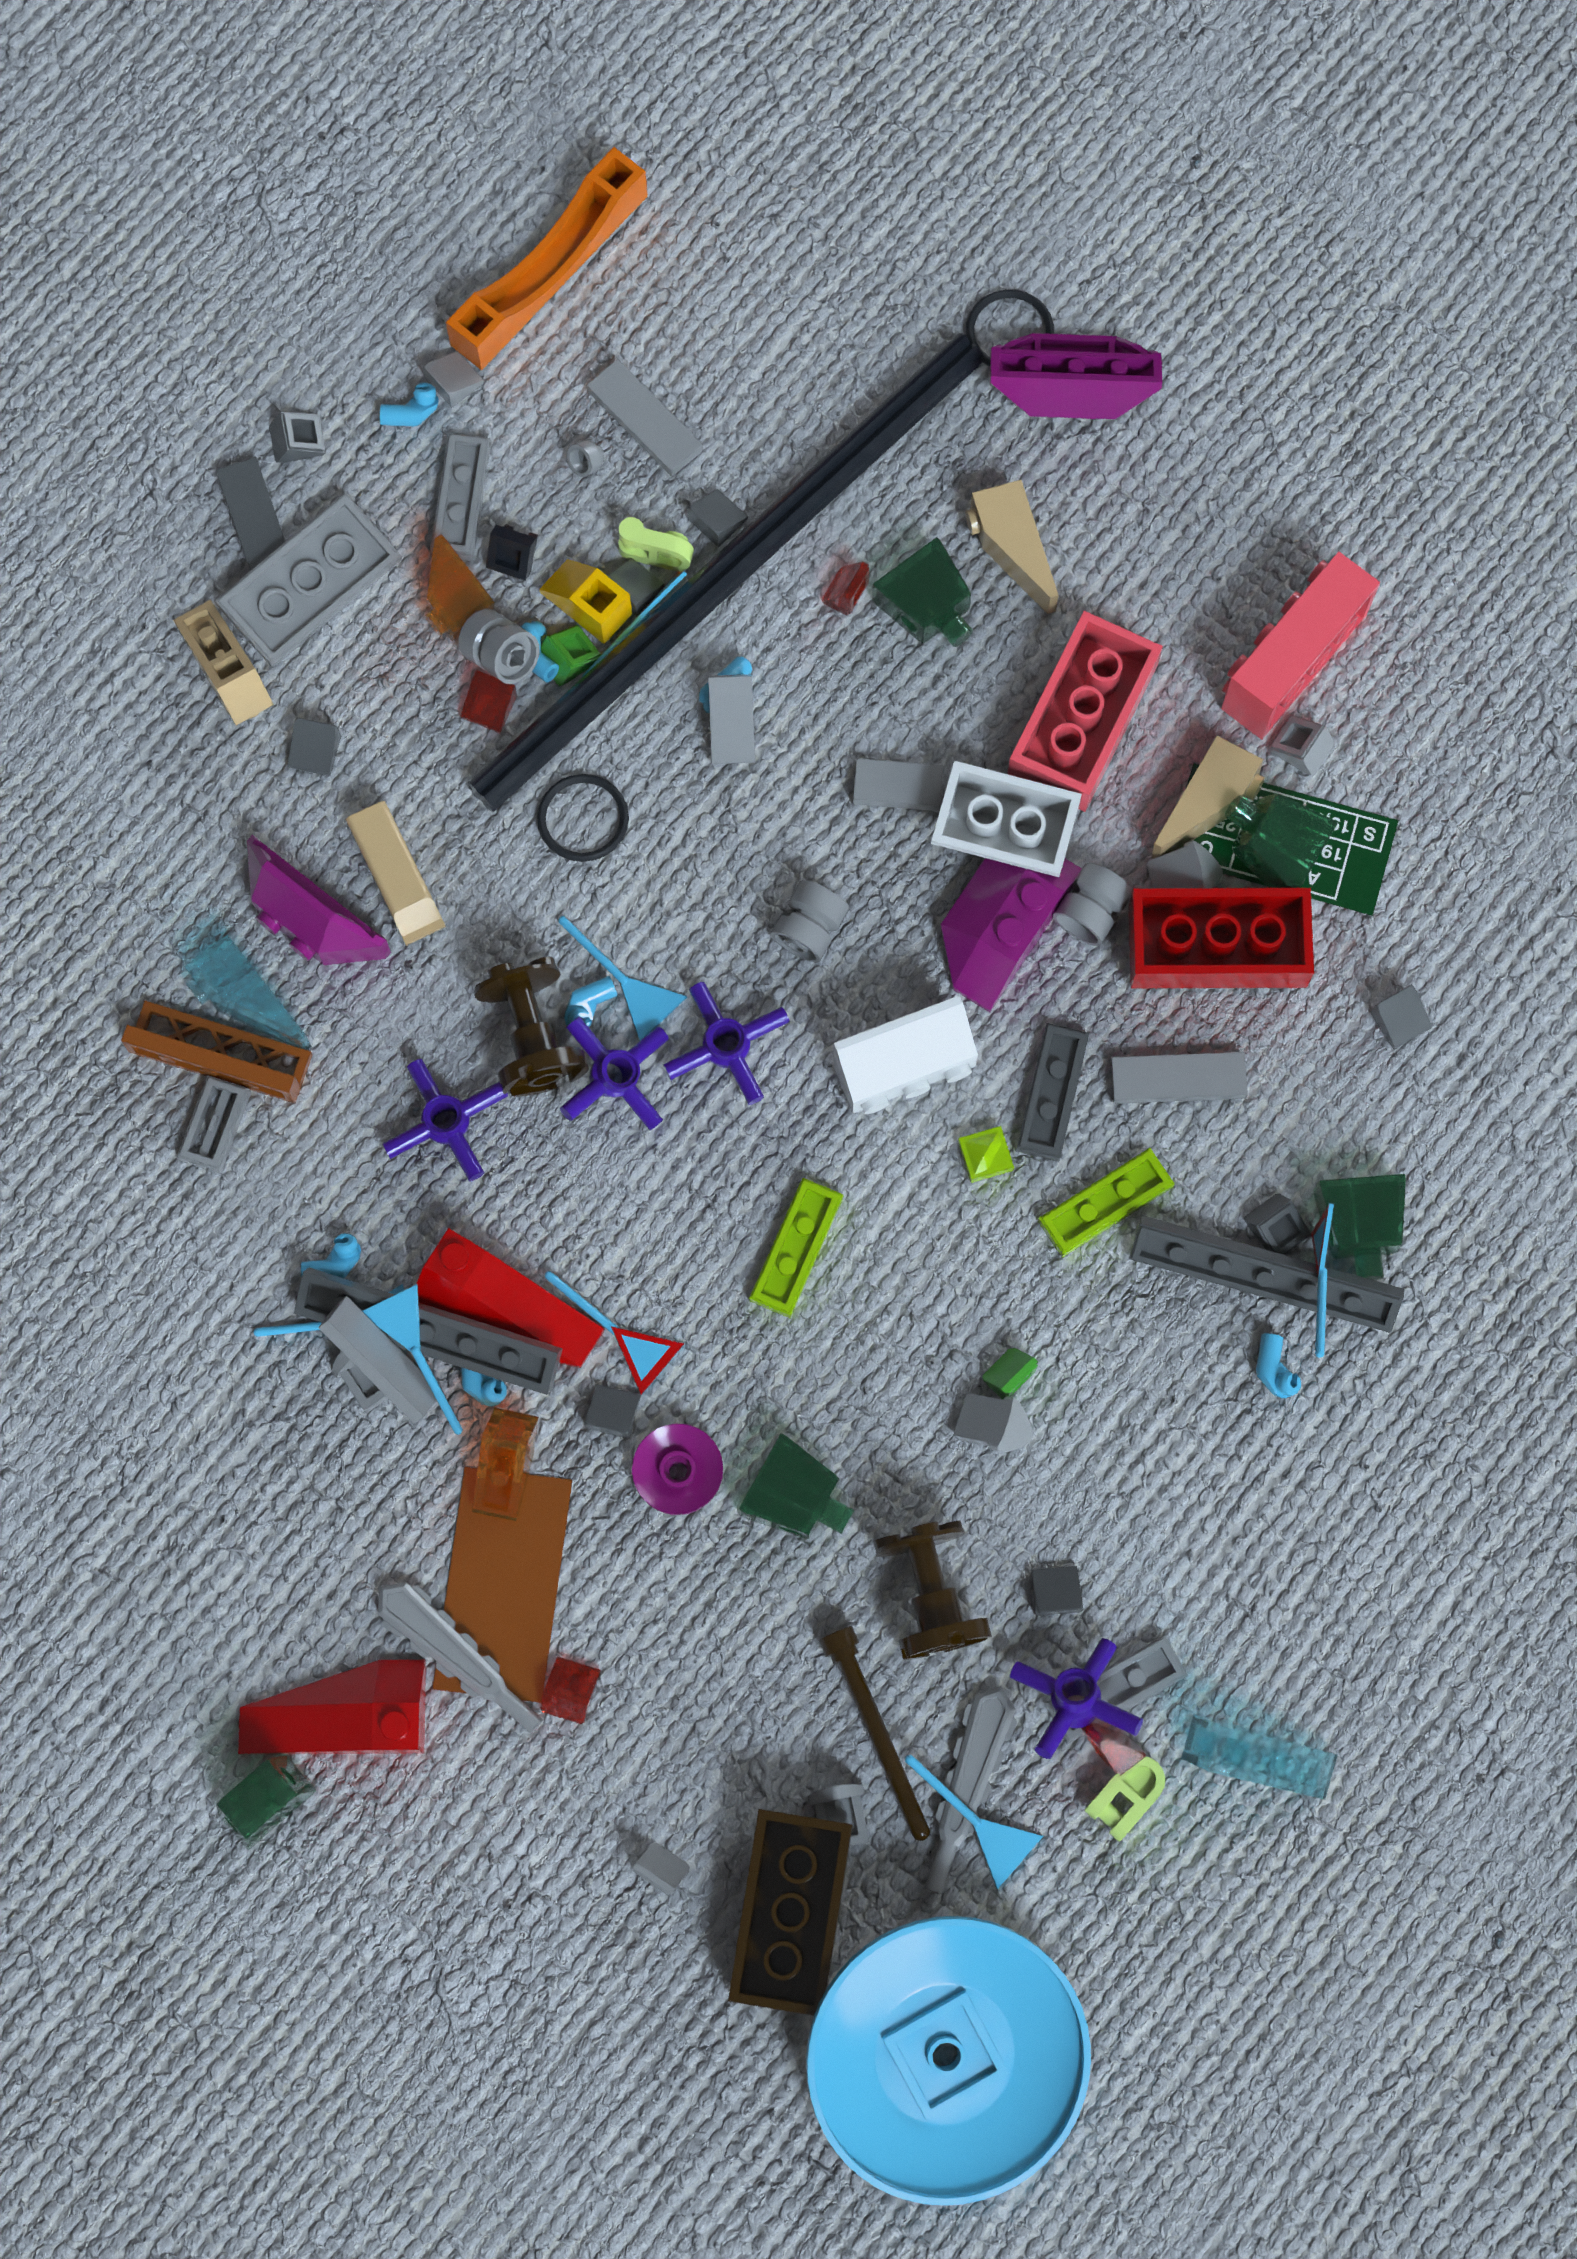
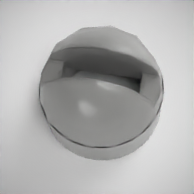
[567,439,604,477]

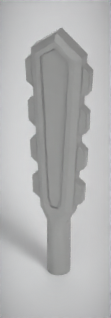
[378,1582,543,1734]
[924,1686,1017,1895]

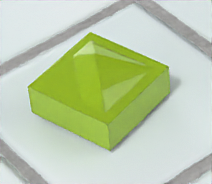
[958,1126,1014,1183]

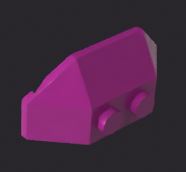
[990,333,1162,419]
[247,834,391,965]
[941,858,1082,1013]

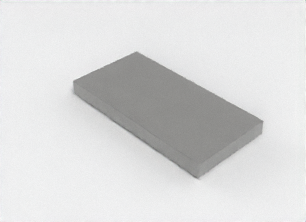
[215,493,402,668]

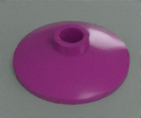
[632,1424,723,1515]

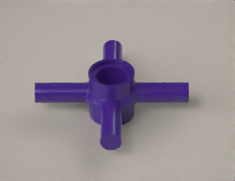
[663,982,790,1105]
[560,1016,669,1131]
[382,1059,508,1181]
[1010,1638,1143,1759]

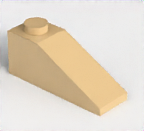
[965,480,1059,614]
[173,600,274,725]
[1152,736,1265,859]

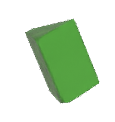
[541,625,601,686]
[982,1348,1038,1400]

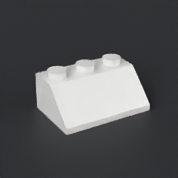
[931,761,1082,877]
[833,995,978,1114]

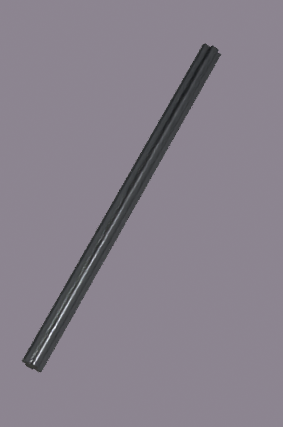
[468,333,983,812]

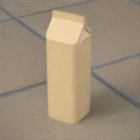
[346,801,446,946]

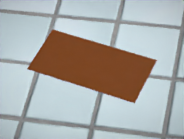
[433,1467,572,1703]

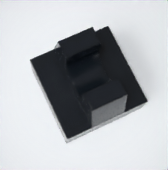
[486,524,538,581]

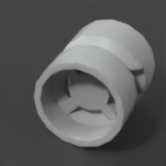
[459,609,539,684]
[1053,863,1133,946]
[770,880,849,963]

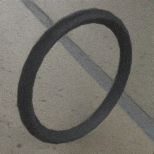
[966,289,1054,367]
[537,774,629,862]

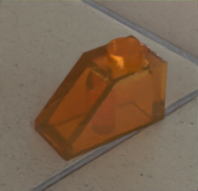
[425,534,495,641]
[472,1407,539,1521]

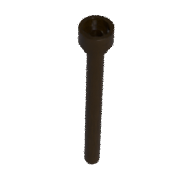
[818,1626,930,1841]

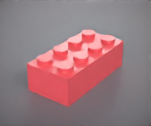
[1221,551,1380,740]
[1007,611,1163,812]

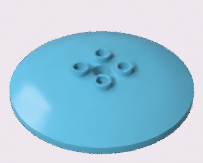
[806,1916,1091,2206]

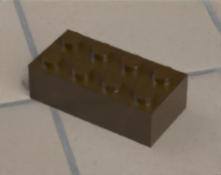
[728,1809,853,2016]

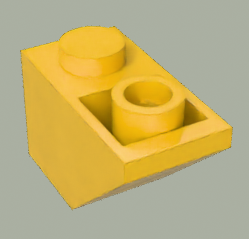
[539,559,632,644]

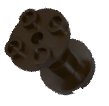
[474,956,589,1097]
[873,1520,992,1660]

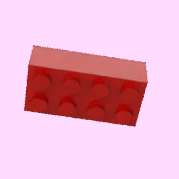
[1128,888,1314,989]

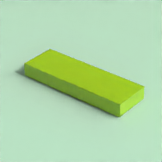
[1038,1148,1175,1258]
[749,1178,844,1319]

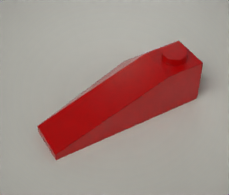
[416,1228,605,1368]
[238,1660,426,1755]

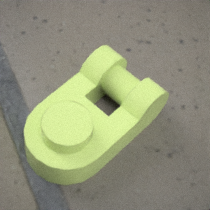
[618,517,694,571]
[1084,1756,1166,1842]

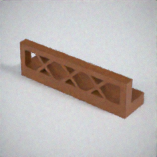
[121,1001,313,1104]

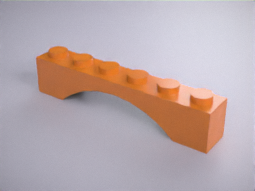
[445,147,648,370]

